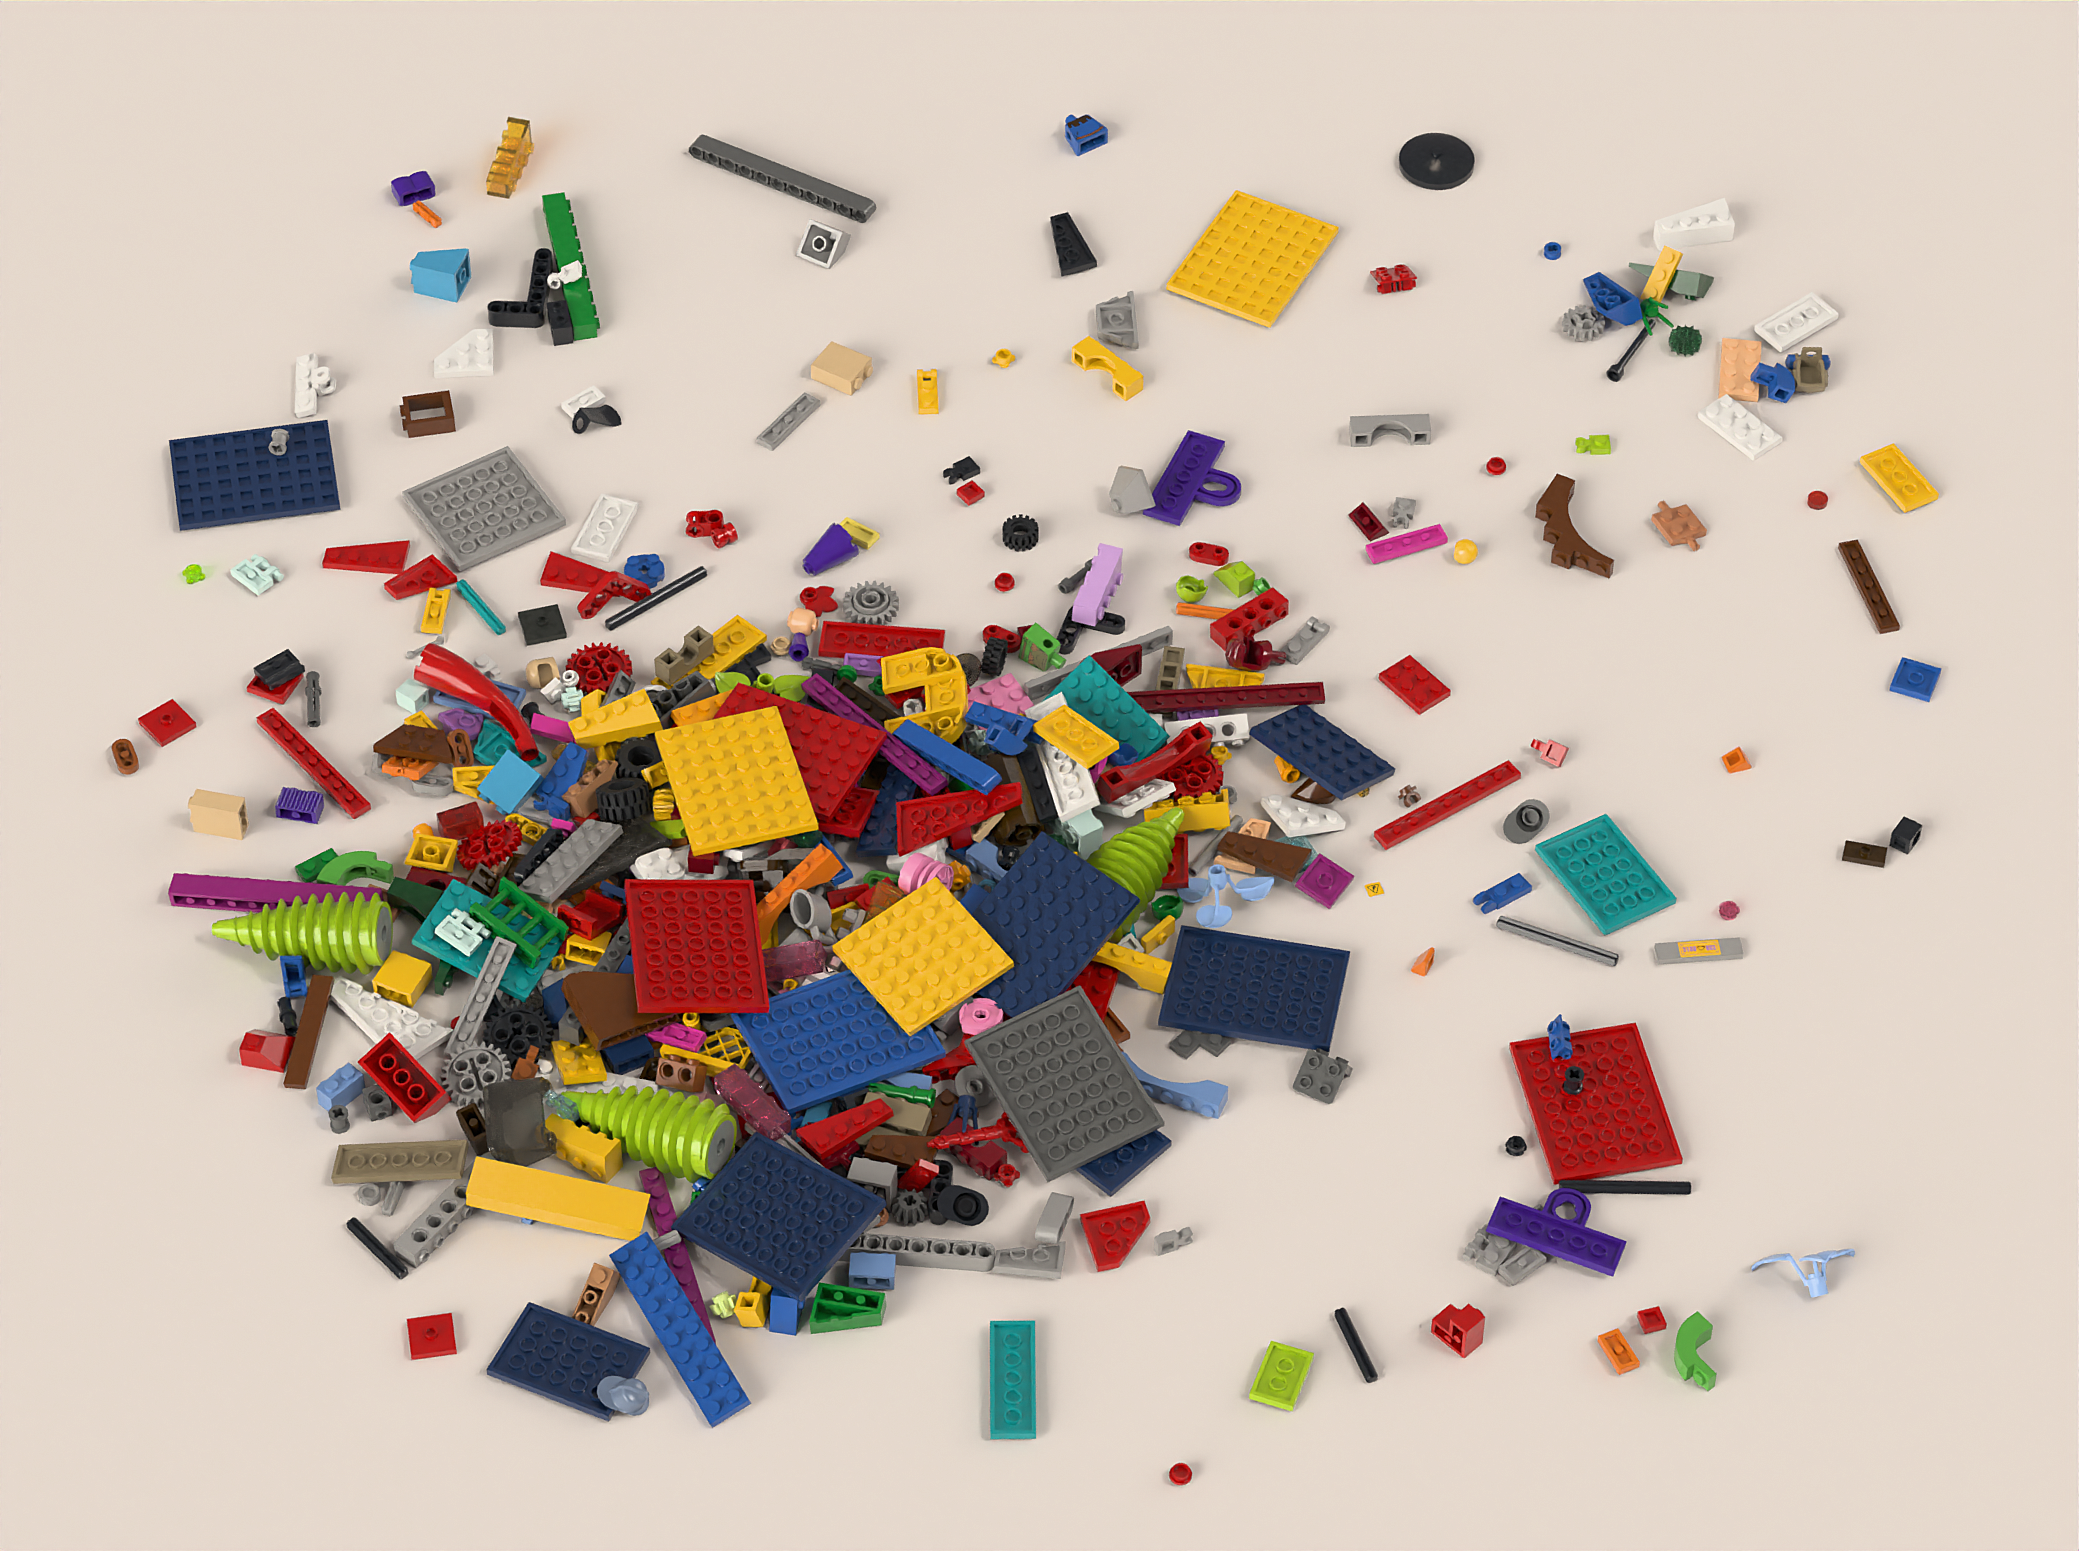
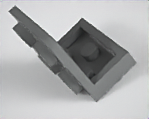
[1293,1048,1353,1104]

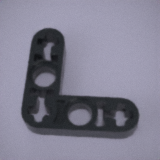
[1056,606,1125,655]

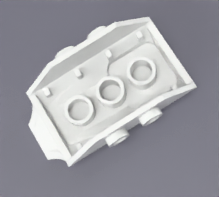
[630,844,729,880]

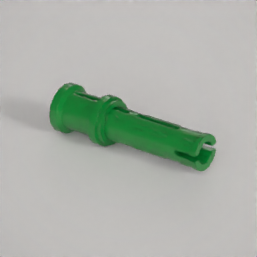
[868,1083,936,1108]

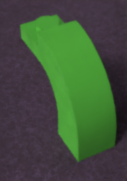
[317,851,394,886]
[1674,1311,1717,1391]

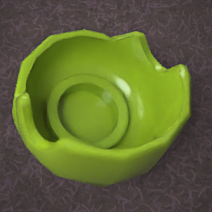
[1176,575,1208,603]

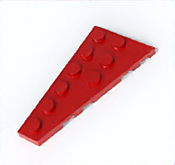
[896,782,1023,857]

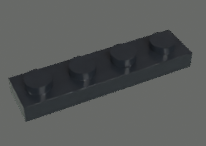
[1016,747,1059,824]

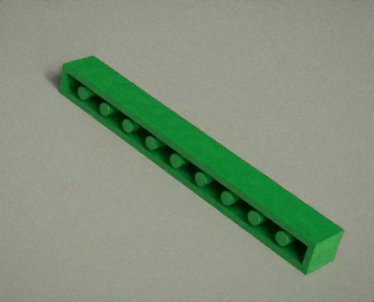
[542,192,600,341]

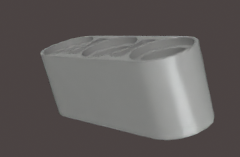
[1035,1192,1074,1245]

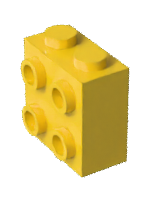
[372,950,433,1008]

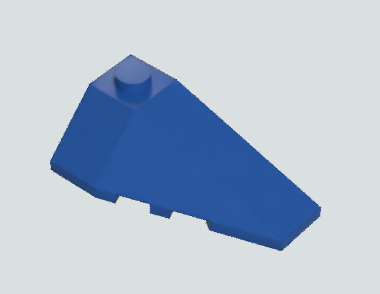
[1583,272,1643,326]

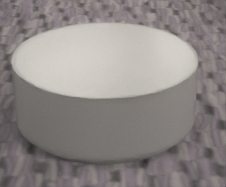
[358,1184,381,1206]

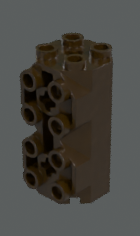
[983,752,1046,847]

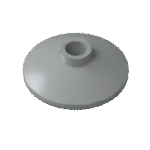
[955,1065,995,1107]

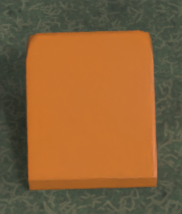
[1722,747,1752,773]
[1411,947,1435,977]

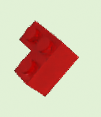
[1431,1304,1485,1358]

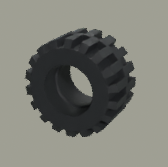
[615,738,665,793]
[596,778,652,821]

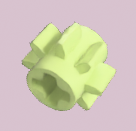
[709,1291,737,1319]

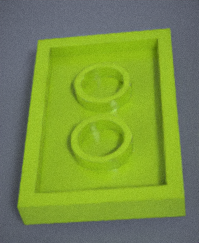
[1249,1341,1314,1412]

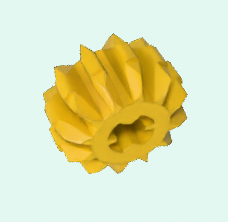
[653,788,677,821]

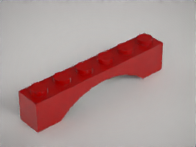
[1096,721,1213,804]

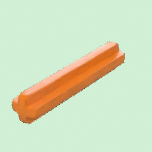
[1176,602,1235,620]

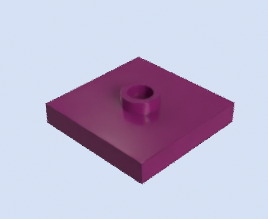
[1295,853,1354,909]

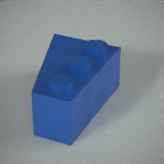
[769,1288,808,1336]

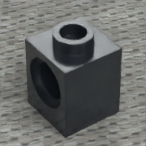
[1889,816,1922,854]

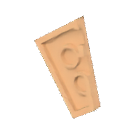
[1214,818,1271,874]

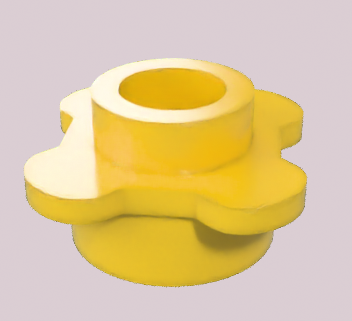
[992,349,1015,368]
[1207,746,1232,765]

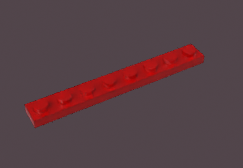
[256,707,371,819]
[1374,760,1521,850]

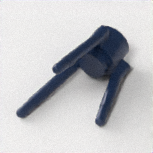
[947,1095,979,1145]

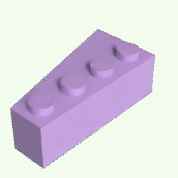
[1072,543,1123,626]

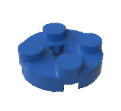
[624,554,665,589]

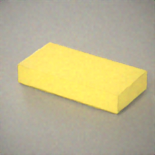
[840,517,879,550]

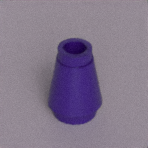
[789,632,809,661]

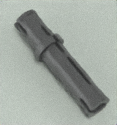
[305,671,322,727]

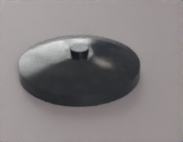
[1399,133,1475,190]

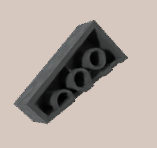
[642,671,716,741]

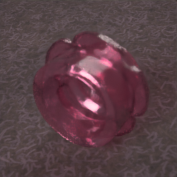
[1719,901,1740,920]

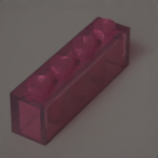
[762,940,827,982]
[714,1063,791,1141]

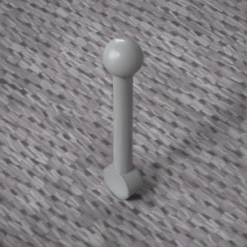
[407,636,444,658]
[515,812,553,828]

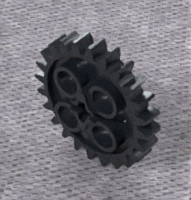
[483,1004,554,1069]

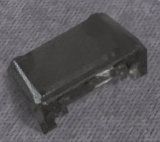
[483,1077,557,1167]

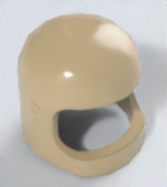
[526,657,560,689]

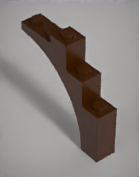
[1535,473,1614,579]

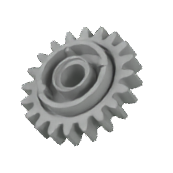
[843,581,899,625]

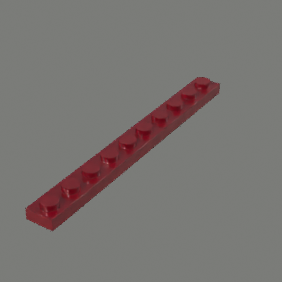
[1127,682,1325,713]

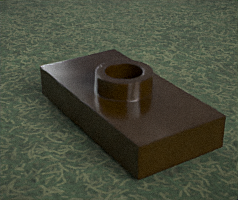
[1842,840,1887,868]

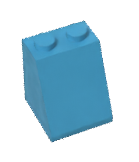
[409,248,471,303]
[477,750,544,816]

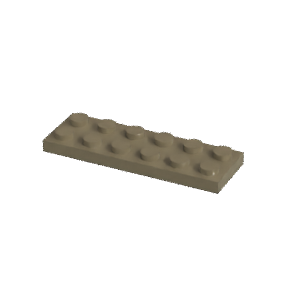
[331,1140,469,1184]

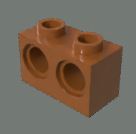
[655,1054,707,1092]

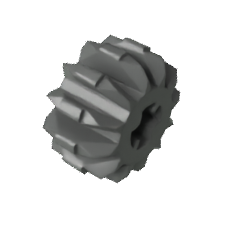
[891,1188,929,1226]

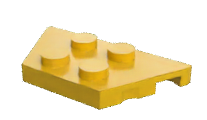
[1186,663,1265,688]

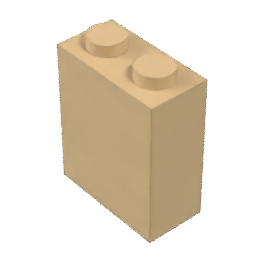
[811,341,873,396]
[188,789,249,840]

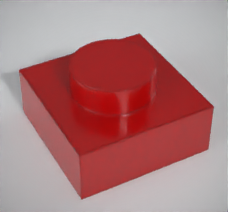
[957,480,985,506]
[1637,1306,1667,1334]

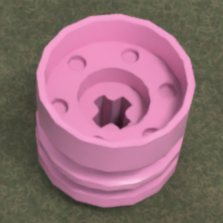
[898,852,954,895]

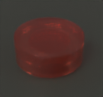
[1807,491,1828,510]

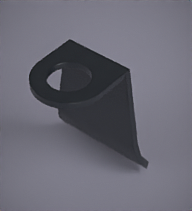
[572,405,622,434]

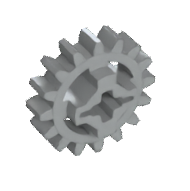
[1562,305,1605,341]

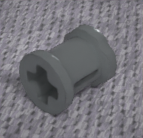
[328,1105,350,1134]

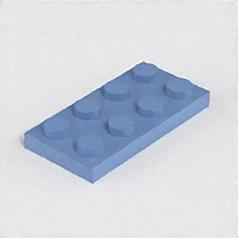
[433,679,526,720]

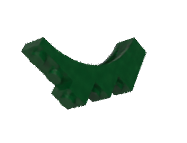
[387,877,460,996]

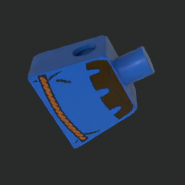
[1065,115,1108,156]

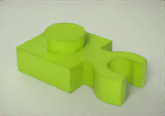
[1575,435,1611,455]

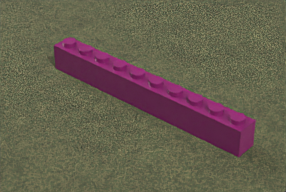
[168,873,384,913]

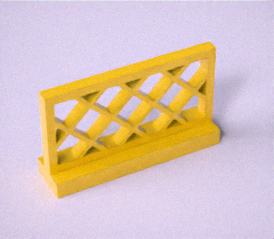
[659,1019,753,1084]

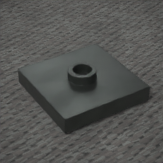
[518,604,567,646]

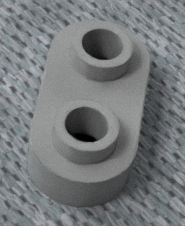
[412,774,454,796]

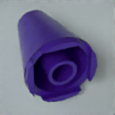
[802,523,859,575]

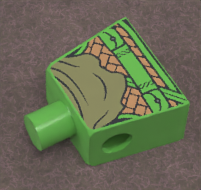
[1018,622,1067,672]

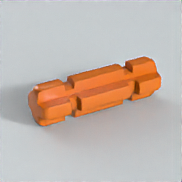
[413,201,442,228]

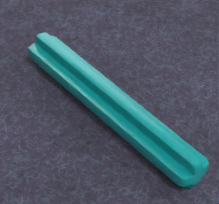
[456,579,506,635]

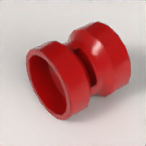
[710,522,738,548]

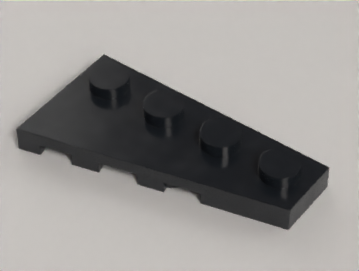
[1050,212,1097,277]

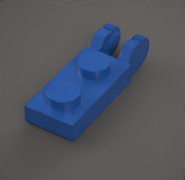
[1473,873,1532,914]

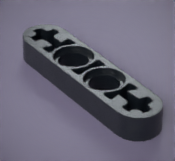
[514,828,563,884]

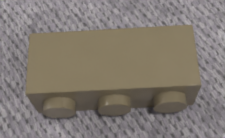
[863,1092,932,1136]

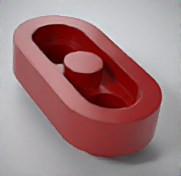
[1189,542,1229,566]
[983,625,1021,653]

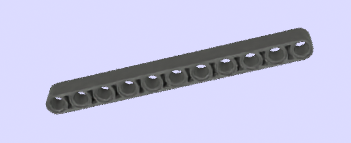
[689,134,877,223]

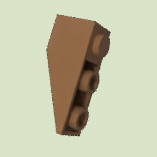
[562,759,618,818]
[572,1263,621,1326]

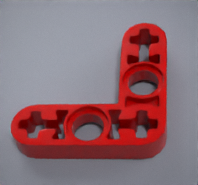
[577,571,652,619]

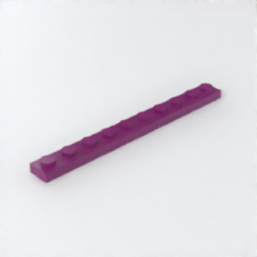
[801,673,948,796]
[639,1167,716,1344]

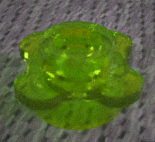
[182,564,206,584]

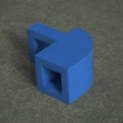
[1750,362,1795,403]
[984,715,1034,755]

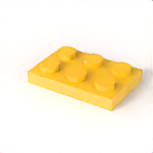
[551,1037,607,1085]

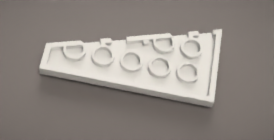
[330,976,454,1060]

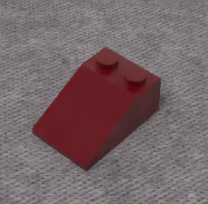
[1080,644,1142,687]

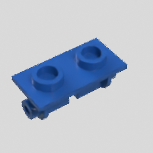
[1547,1014,1573,1060]

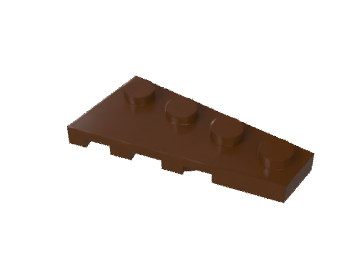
[1217,831,1312,883]

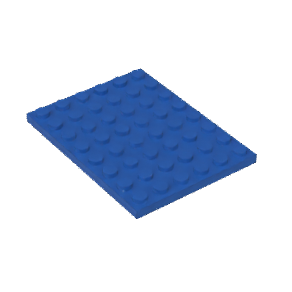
[731,969,946,1115]

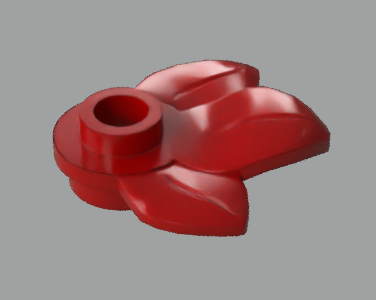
[800,586,838,617]

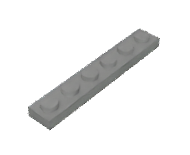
[444,936,517,1056]

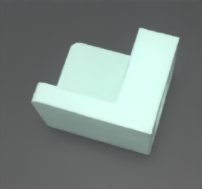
[396,679,430,714]

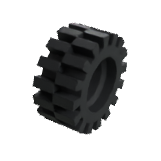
[1002,514,1039,552]
[981,637,1008,676]

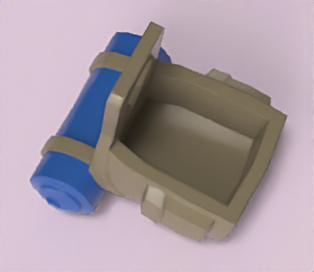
[1785,347,1831,393]

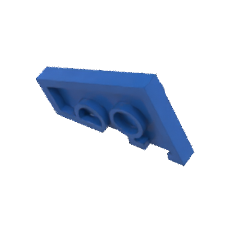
[535,741,589,802]

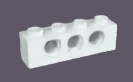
[1163,713,1250,748]

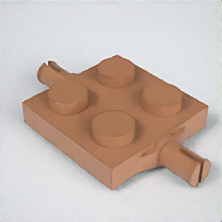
[1651,500,1707,551]

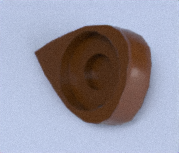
[1291,778,1336,804]

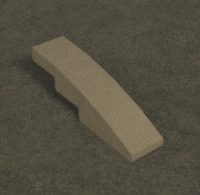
[1152,646,1185,717]

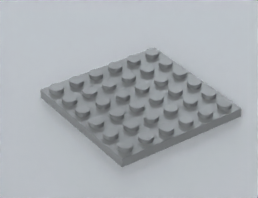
[402,446,566,571]

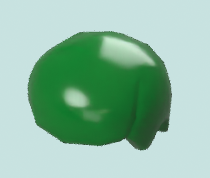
[1151,895,1184,922]

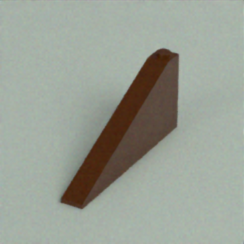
[561,971,702,1051]

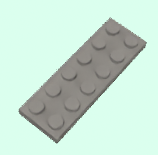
[518,819,623,904]

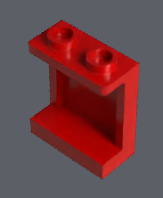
[557,889,623,941]

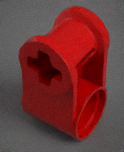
[686,510,724,538]

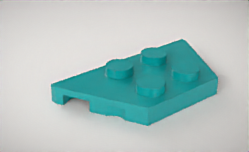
[473,719,547,767]

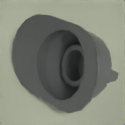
[1503,799,1550,844]

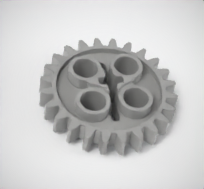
[440,1041,512,1109]

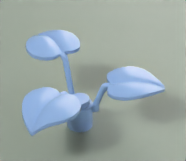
[1177,864,1274,928]
[1752,1249,1855,1297]

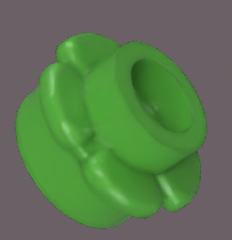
[1252,577,1271,595]

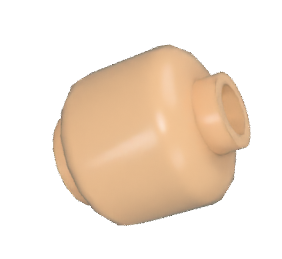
[787,607,819,636]

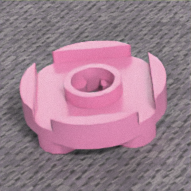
[959,998,1003,1035]

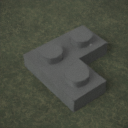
[1169,1030,1231,1059]

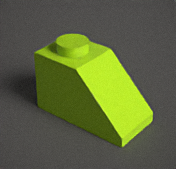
[1213,561,1255,598]

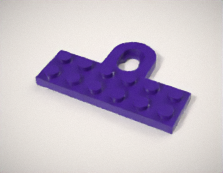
[1143,430,1241,526]
[1486,1188,1627,1277]

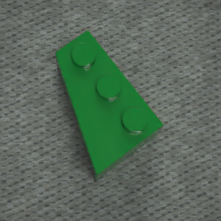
[809,1282,886,1334]

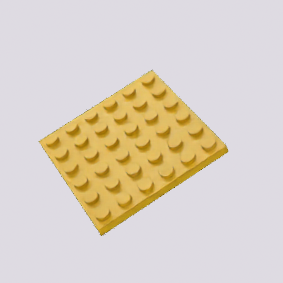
[832,877,1014,1037]

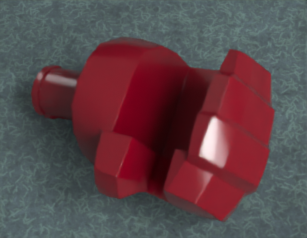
[1225,635,1286,672]

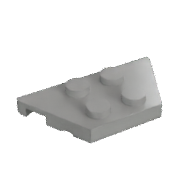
[1096,291,1139,349]

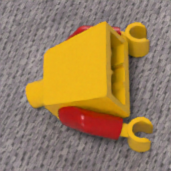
[551,931,612,971]

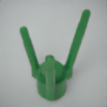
[1640,297,1674,336]

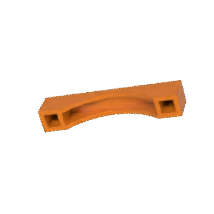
[756,843,843,946]

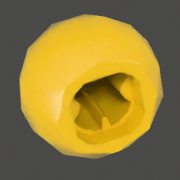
[1454,539,1478,564]

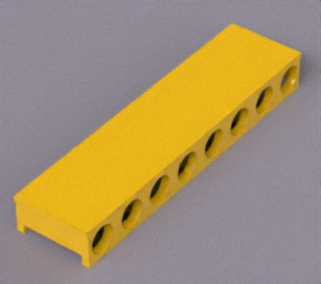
[466,1156,651,1241]

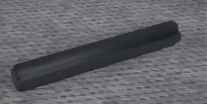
[346,1217,409,1279]
[1334,1307,1378,1383]

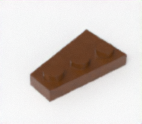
[865,1135,939,1170]

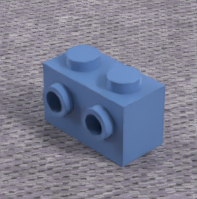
[316,1062,365,1112]
[849,1252,896,1290]

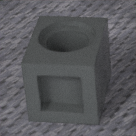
[362,1084,393,1122]

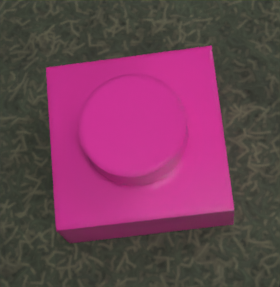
[551,818,577,838]

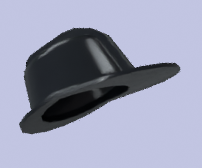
[937,1185,989,1226]

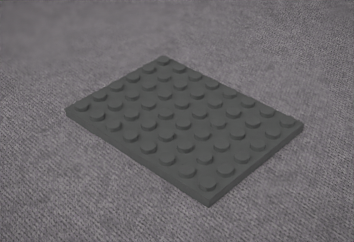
[964,986,1164,1183]

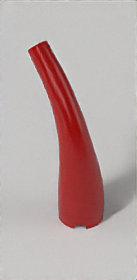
[414,643,539,761]

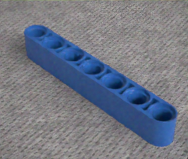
[892,719,1002,795]

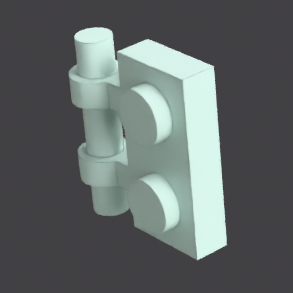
[231,554,284,595]
[435,908,491,957]

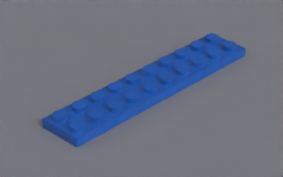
[609,1232,751,1428]

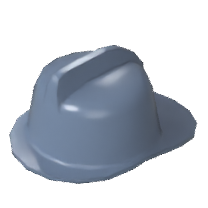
[597,1376,649,1416]

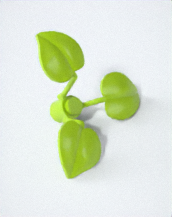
[715,672,810,702]

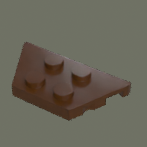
[373,724,452,764]

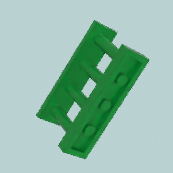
[469,876,569,969]

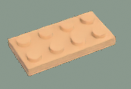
[1718,338,1762,402]

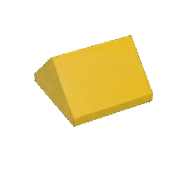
[405,833,458,873]

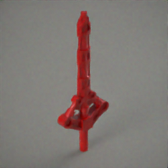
[927,1111,1029,1153]

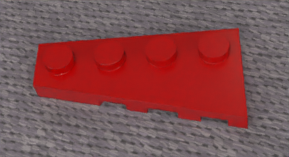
[540,551,620,597]
[796,1098,894,1160]

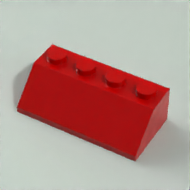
[358,1032,452,1123]

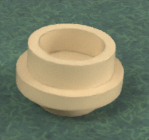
[771,636,791,656]

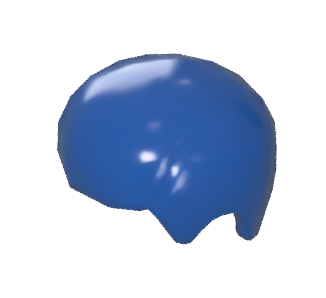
[1107,743,1139,767]

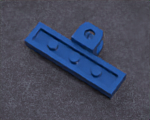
[965,701,1044,753]

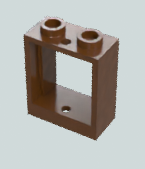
[399,390,456,438]

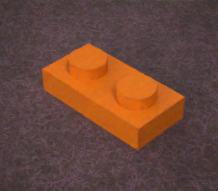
[1597,1328,1640,1375]

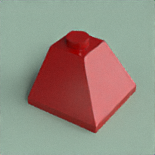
[239,1029,296,1073]

